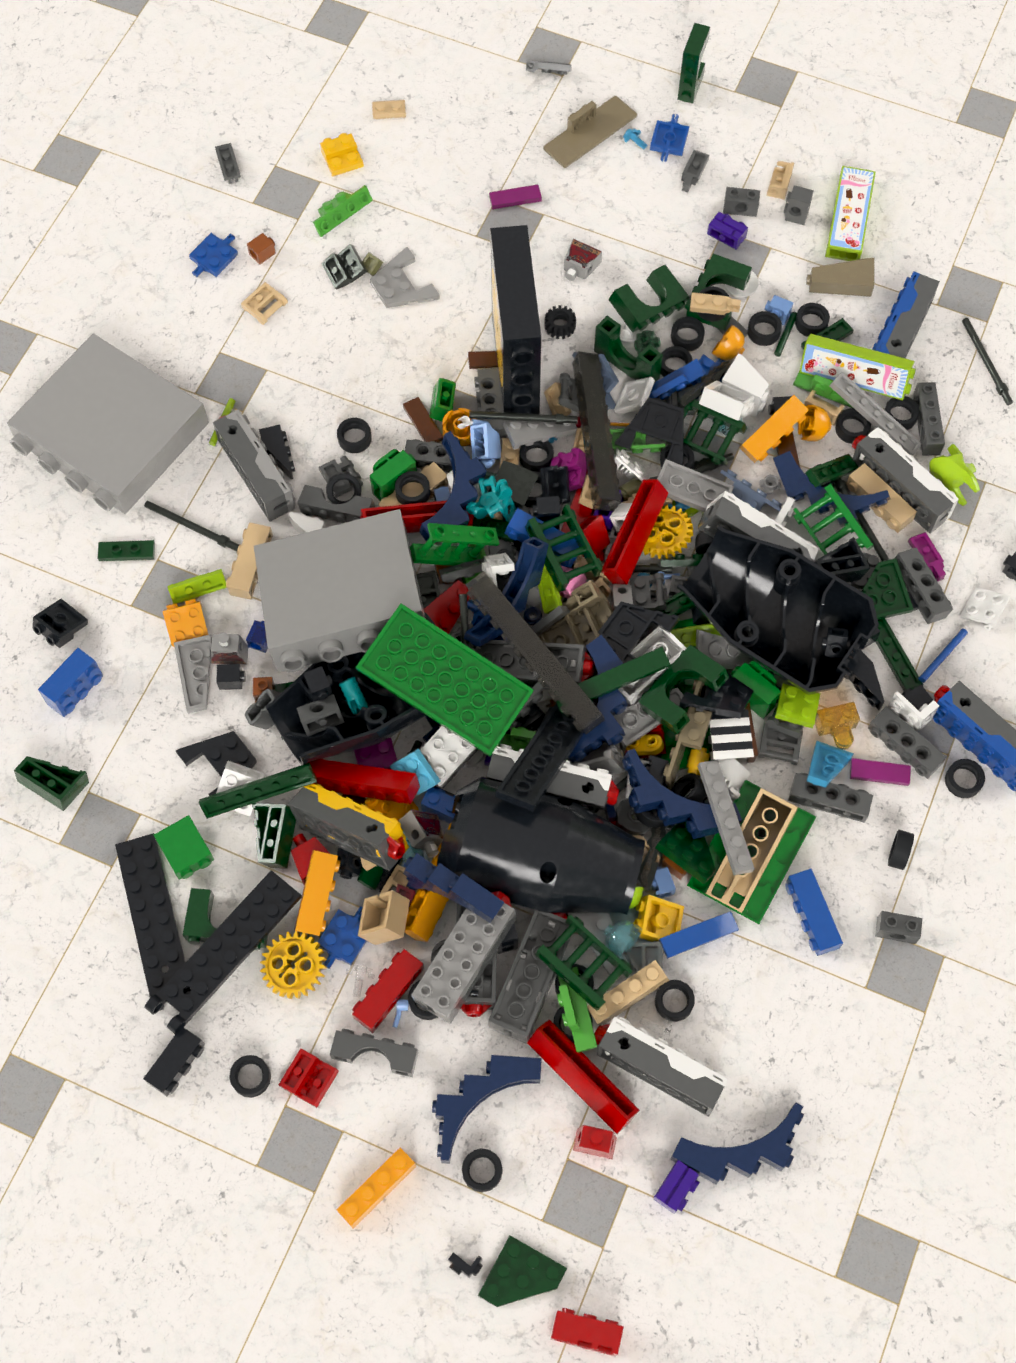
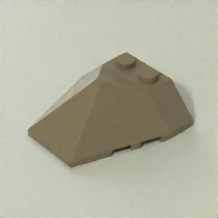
[538,580,613,659]

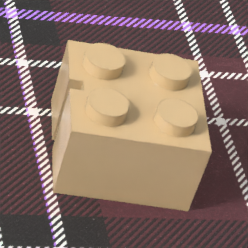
[358,890,410,945]

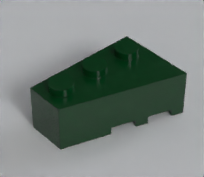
[14,756,89,811]
[252,803,296,869]

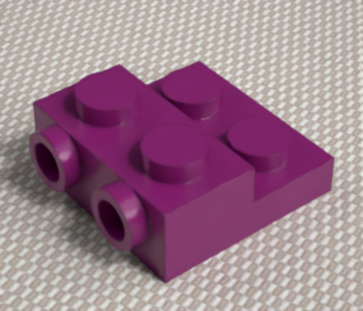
[551,448,589,492]
[354,738,397,770]

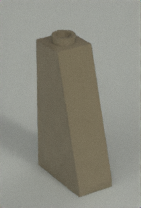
[806,258,874,297]

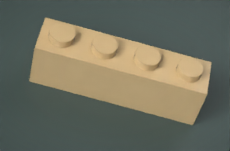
[378,462,449,507]
[846,463,917,533]
[226,522,273,600]
[587,960,669,1026]

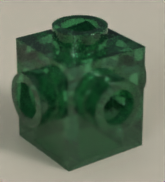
[634,330,661,355]

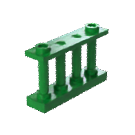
[793,484,874,555]
[410,523,500,566]

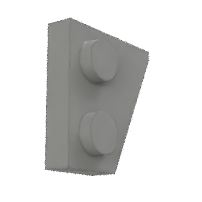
[623,942,663,973]

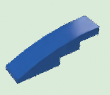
[659,911,739,959]

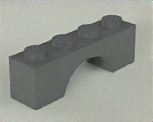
[297,485,375,523]
[330,1029,418,1077]

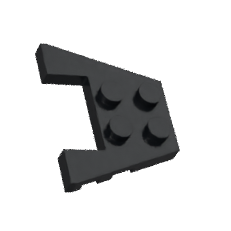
[615,397,684,466]
[598,602,680,664]
[679,673,754,719]
[176,731,257,796]

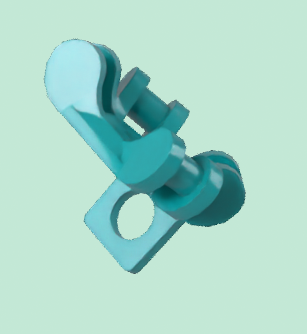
[466,475,516,522]

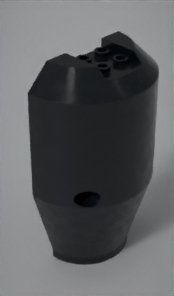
[677,526,879,695]
[265,612,436,765]
[437,776,645,915]

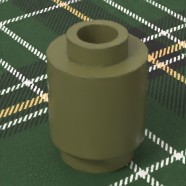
[619,478,642,502]

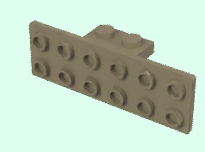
[543,96,637,168]
[663,679,712,791]

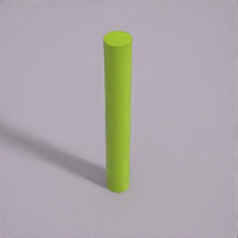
[209,398,236,446]

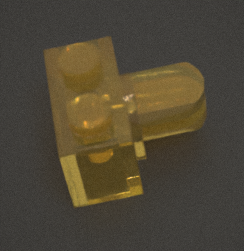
[815,702,860,750]

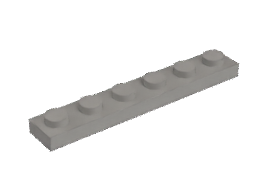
[830,372,922,456]
[697,760,755,876]

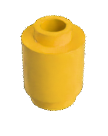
[687,748,710,776]

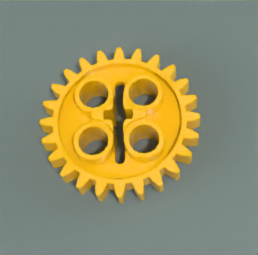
[643,505,693,559]
[260,931,327,999]

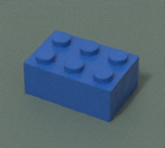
[38,648,103,717]

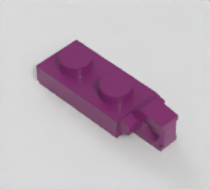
[908,532,946,582]

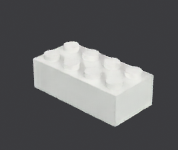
[618,627,687,706]

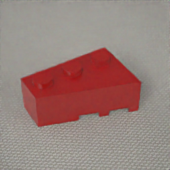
[424,580,474,634]
[551,1308,624,1357]

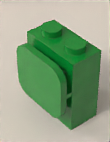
[370,449,417,501]
[731,661,781,719]
[154,815,214,880]

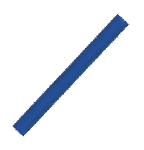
[918,629,968,683]

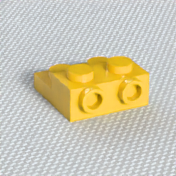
[320,133,364,177]
[632,895,684,942]

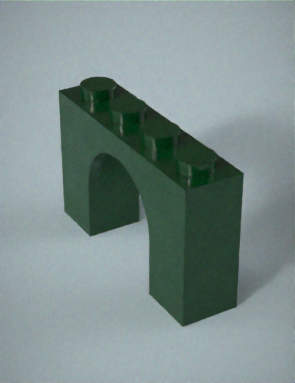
[677,23,710,104]
[685,253,752,331]
[608,264,689,333]
[594,316,663,382]
[638,645,729,735]
[183,888,268,950]

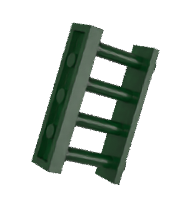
[678,395,747,466]
[525,504,602,592]
[535,914,633,1011]

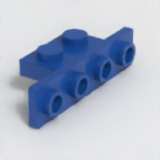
[649,359,705,400]

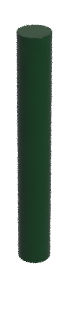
[774,312,797,357]

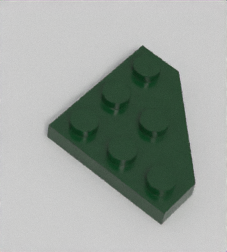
[861,558,914,620]
[655,821,716,885]
[478,1235,567,1307]

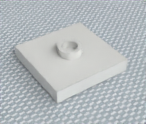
[614,377,655,415]

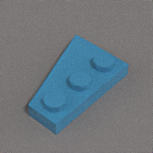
[807,741,854,788]

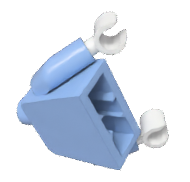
[457,416,502,469]

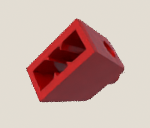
[579,515,610,561]
[291,833,330,885]
[573,1125,617,1160]

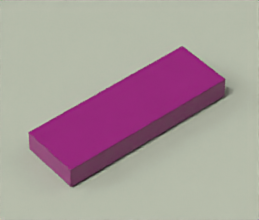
[489,184,542,210]
[850,758,911,786]

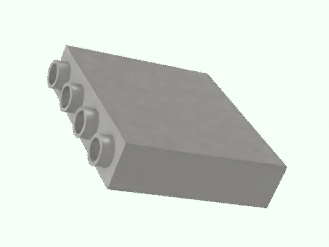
[7,333,209,514]
[254,509,426,673]

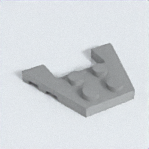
[370,247,440,308]

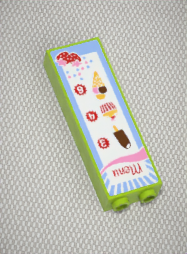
[825,166,876,261]
[799,334,916,400]

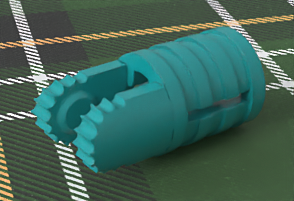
[339,677,368,715]

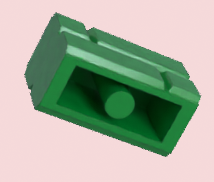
[429,378,456,422]

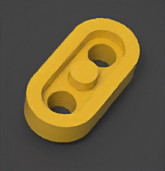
[626,734,664,756]

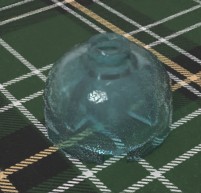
[603,920,642,960]

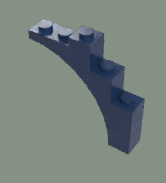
[419,431,487,544]
[773,451,891,527]
[464,536,549,647]
[569,635,628,763]
[622,749,742,839]
[403,853,505,923]
[432,1055,542,1164]
[670,1102,804,1184]

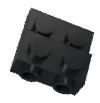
[32,598,88,648]

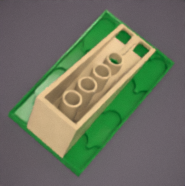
[687,780,816,924]

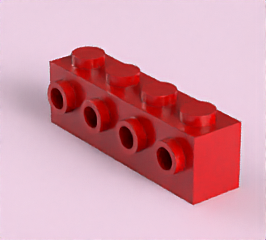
[352,949,424,1033]

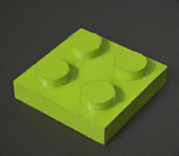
[775,683,821,729]

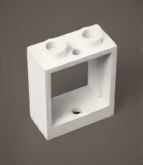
[699,380,755,421]

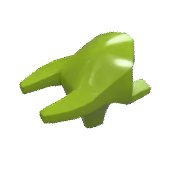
[929,444,980,506]

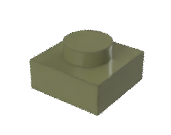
[362,252,383,276]

